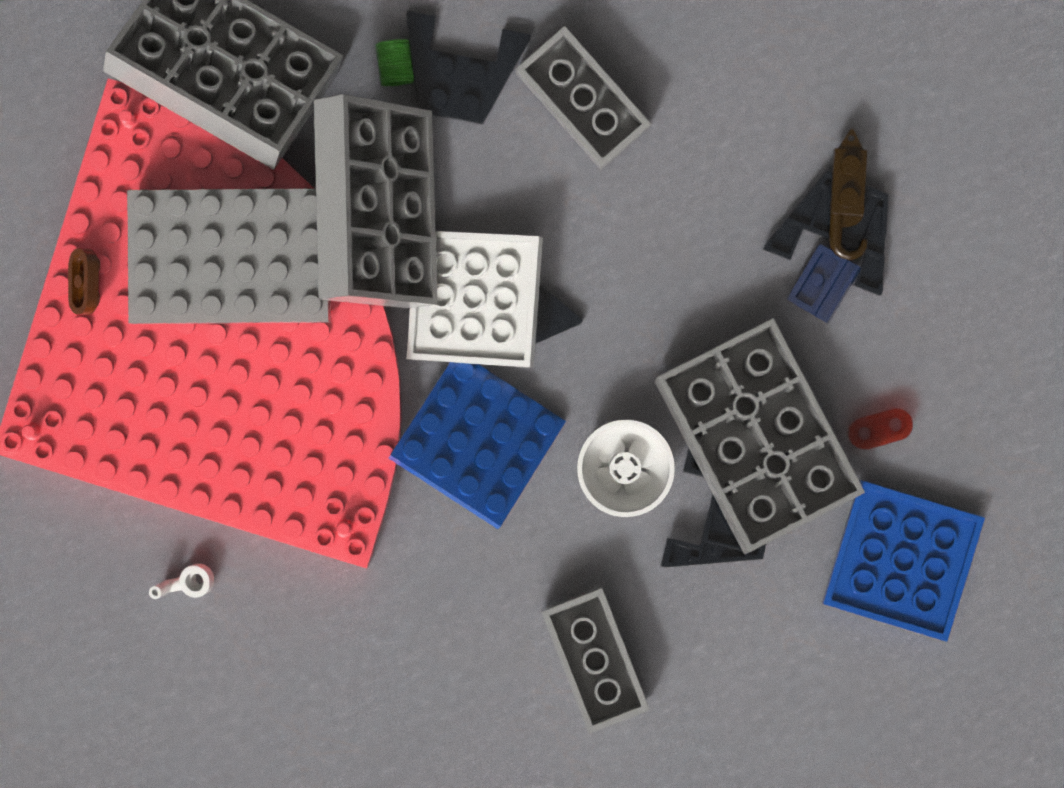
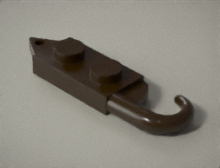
[829,129,868,260]

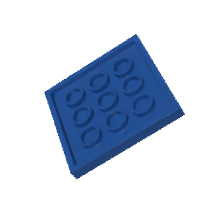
[388,362,566,529]
[822,480,985,642]

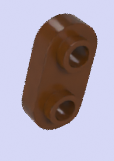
[68,248,100,315]

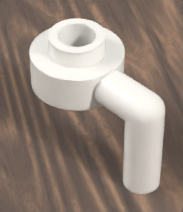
[149,563,214,599]

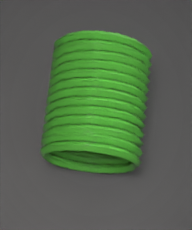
[375,39,414,86]

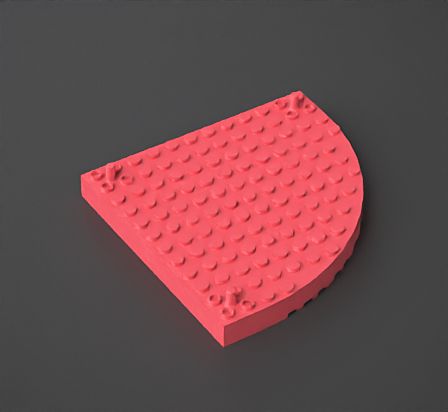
[0,78,402,569]

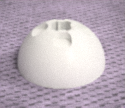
[577,420,675,517]

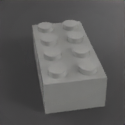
[516,26,651,170]
[541,585,650,734]

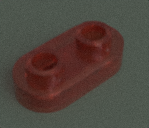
[848,408,913,450]

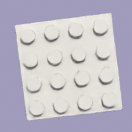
[406,231,543,368]

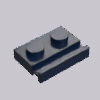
[787,244,862,324]

